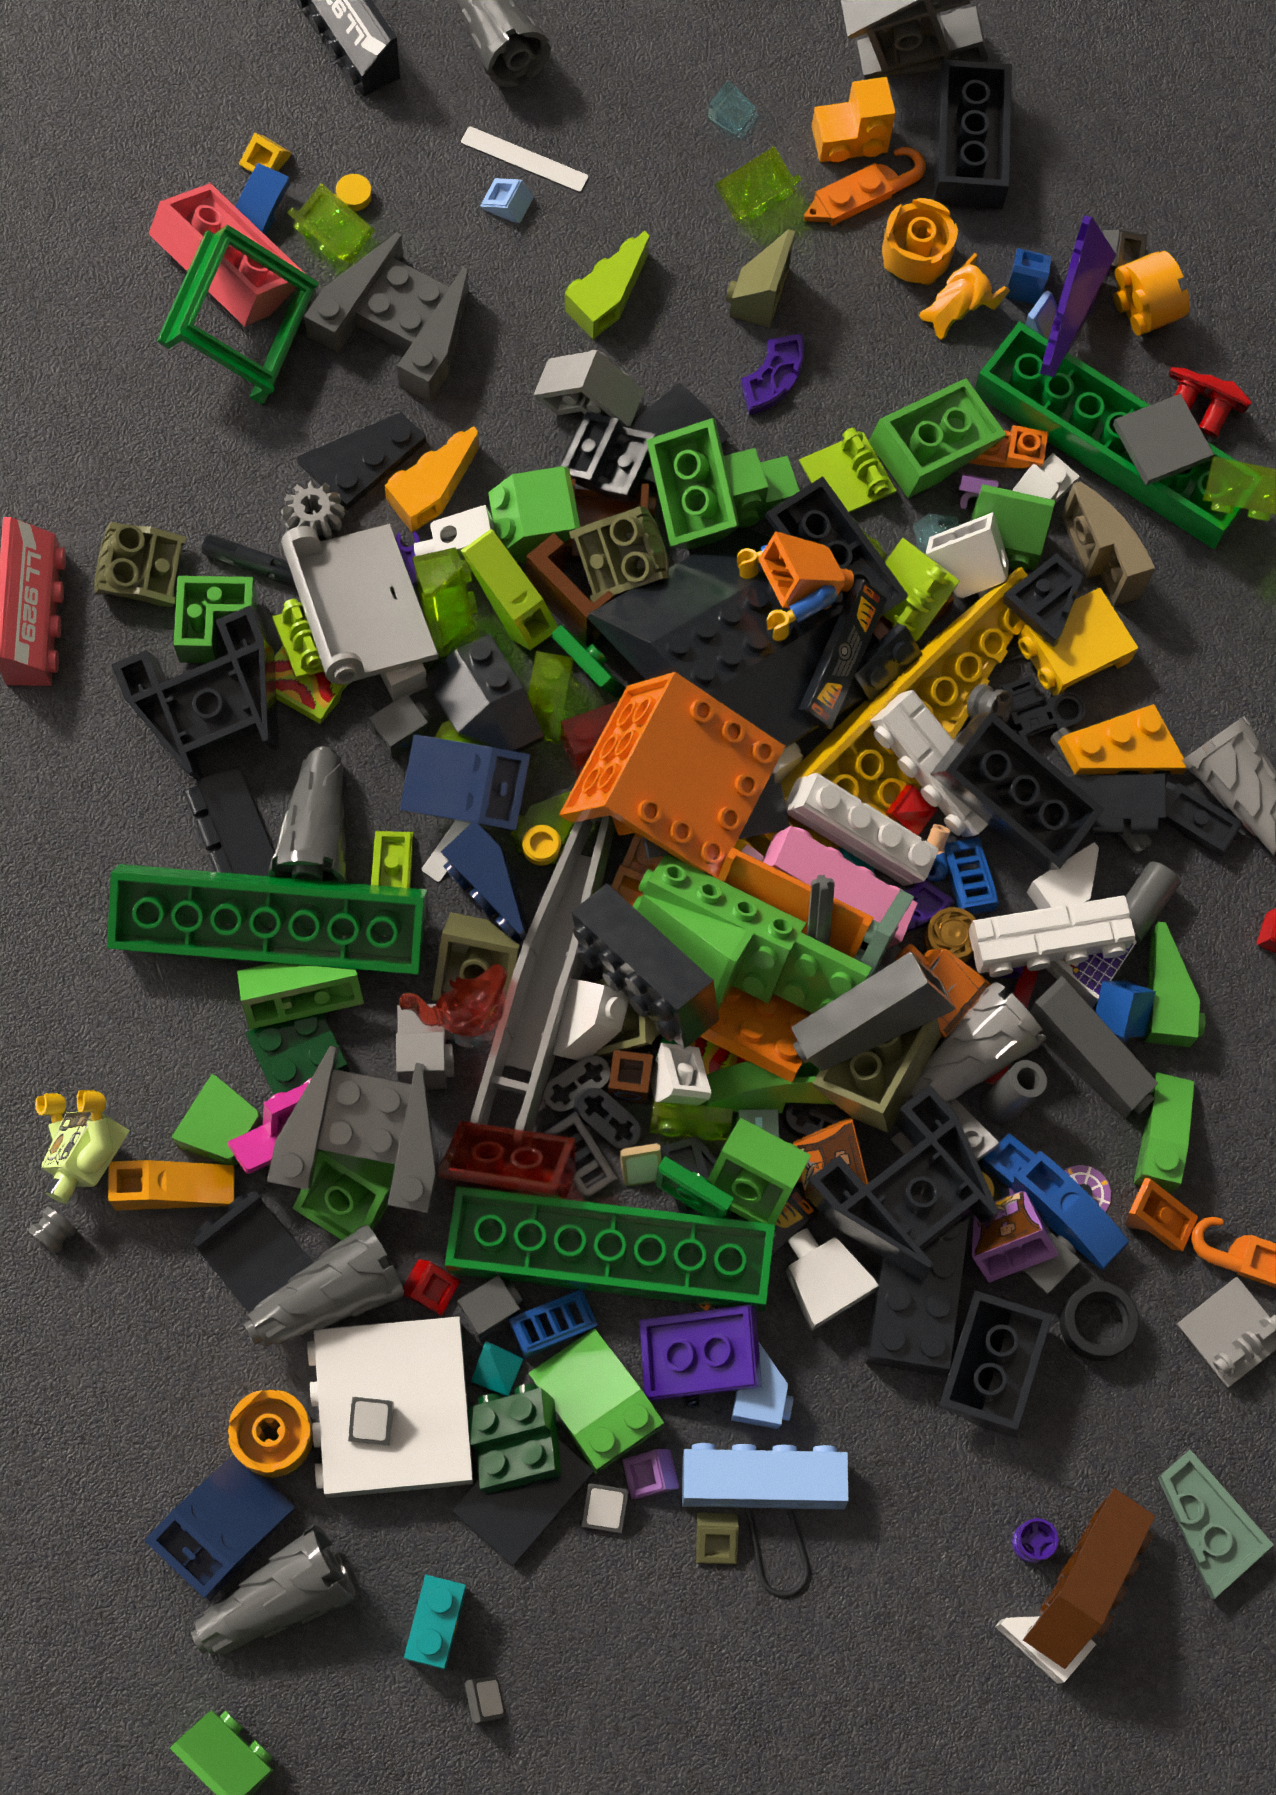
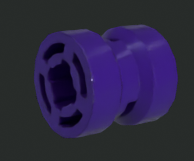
[1012,1518,1059,1563]

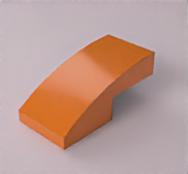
[611,835,663,906]

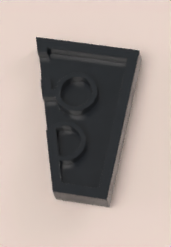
[297,412,427,511]

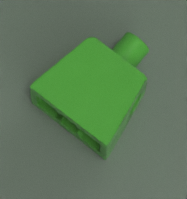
[172,1074,263,1167]

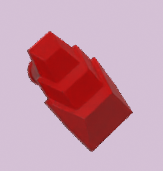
[1168,367,1251,438]

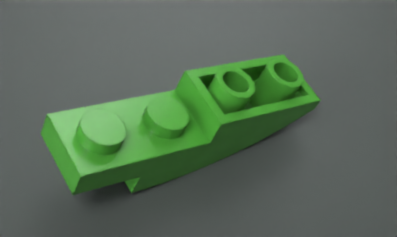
[705,1061,835,1113]

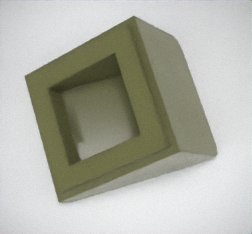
[696,1513,739,1564]

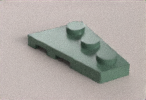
[854,889,914,979]
[1158,1450,1274,1600]

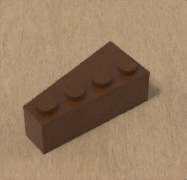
[1023,1488,1155,1669]

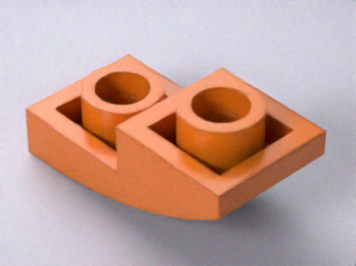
[969,425,1048,468]

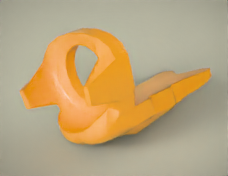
[919,253,1010,340]

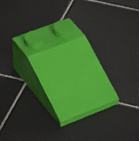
[868,378,1006,498]
[528,1328,664,1475]

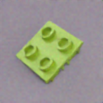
[799,428,896,513]
[883,538,960,641]
[272,599,324,678]

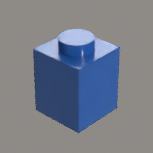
[1095,980,1156,1042]

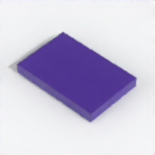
[639,1305,762,1402]

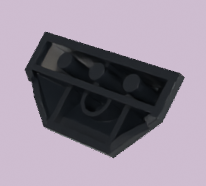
[425,630,545,752]

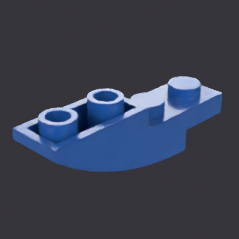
[982,1133,1129,1271]

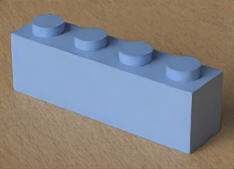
[682,1443,848,1509]

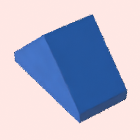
[1006,248,1051,304]

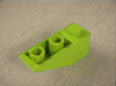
[565,231,650,339]
[461,529,558,650]

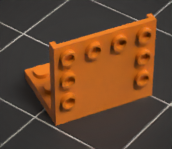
[559,672,785,879]
[700,847,874,1083]

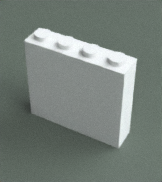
[307,1317,473,1498]

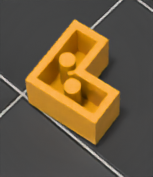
[811,77,896,162]

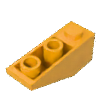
[385,426,479,533]
[108,1160,235,1211]

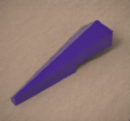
[1039,215,1116,377]

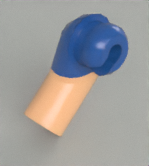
[926,824,951,882]

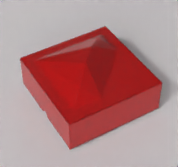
[885,785,937,835]

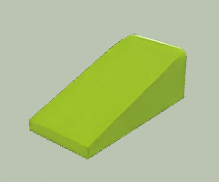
[371,831,413,888]

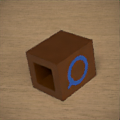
[608,1050,653,1104]

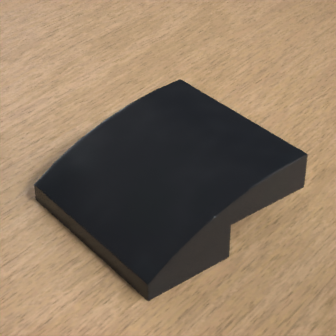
[630,383,730,443]
[561,412,656,503]

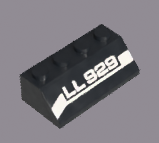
[295,0,400,96]

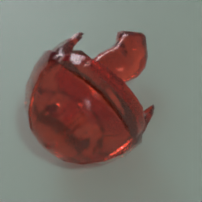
[399,964,507,1037]

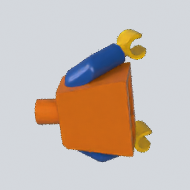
[737,532,854,641]

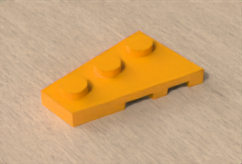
[1058,704,1187,774]

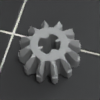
[281,480,345,540]

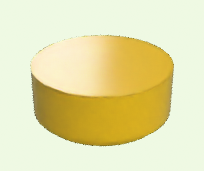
[336,174,372,211]
[522,825,561,865]

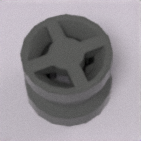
[967,684,1014,723]
[27,1206,78,1255]

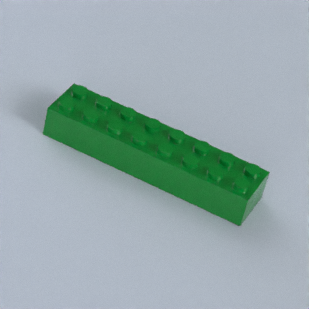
[975,321,1263,549]
[107,864,427,974]
[445,1186,775,1312]

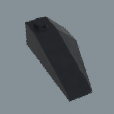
[765,476,909,617]

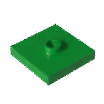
[552,625,626,698]
[655,1156,734,1219]

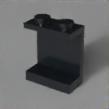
[192,1191,314,1313]

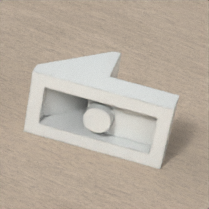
[1012,453,1080,503]

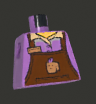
[972,1188,1059,1283]

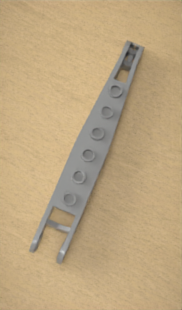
[470,815,615,1146]

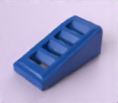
[944,837,999,914]
[509,1290,598,1359]

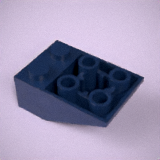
[400,735,530,831]
[441,820,529,943]
[144,1454,296,1601]

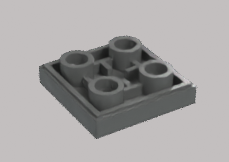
[1113,393,1214,486]

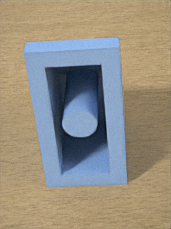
[731,1343,793,1429]

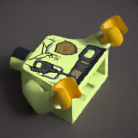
[35,1090,130,1204]

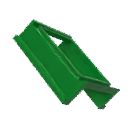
[156,225,319,405]

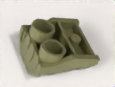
[569,506,669,602]
[94,521,186,607]

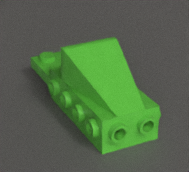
[633,855,872,1013]

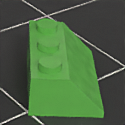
[646,418,740,550]

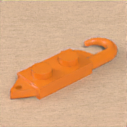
[803,147,926,226]
[1191,1217,1276,1288]

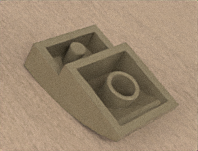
[1061,481,1155,606]

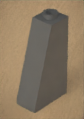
[791,952,956,1071]
[1030,976,1158,1119]

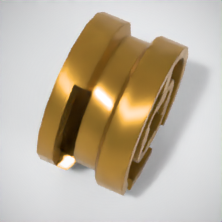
[924,907,976,963]

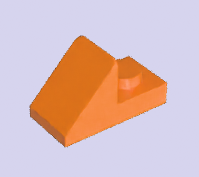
[1125,1178,1198,1251]

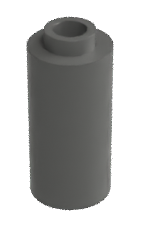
[1125,862,1181,945]
[982,1060,1047,1125]

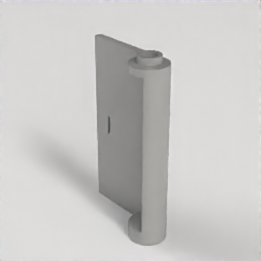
[281,524,438,684]

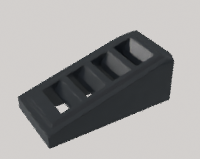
[540,1111,617,1200]

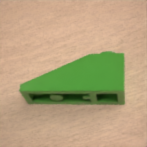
[1144,922,1205,1047]
[237,963,364,1030]
[1133,1072,1194,1193]

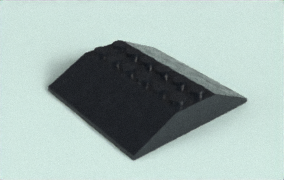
[587,527,875,749]

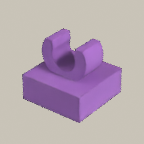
[959,473,998,509]

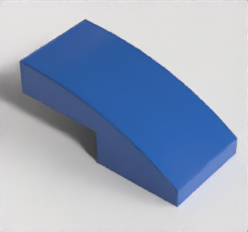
[235,163,290,235]

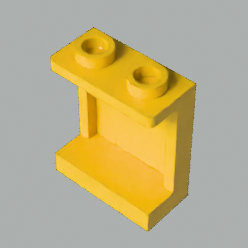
[1018,588,1138,697]

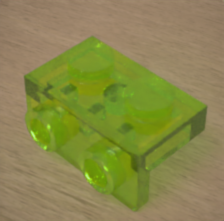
[714,146,802,221]
[288,183,375,263]
[1203,457,1276,521]
[650,1096,733,1140]

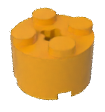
[882,198,958,285]
[1113,251,1190,336]
[228,1390,313,1478]

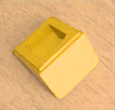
[239,133,292,172]

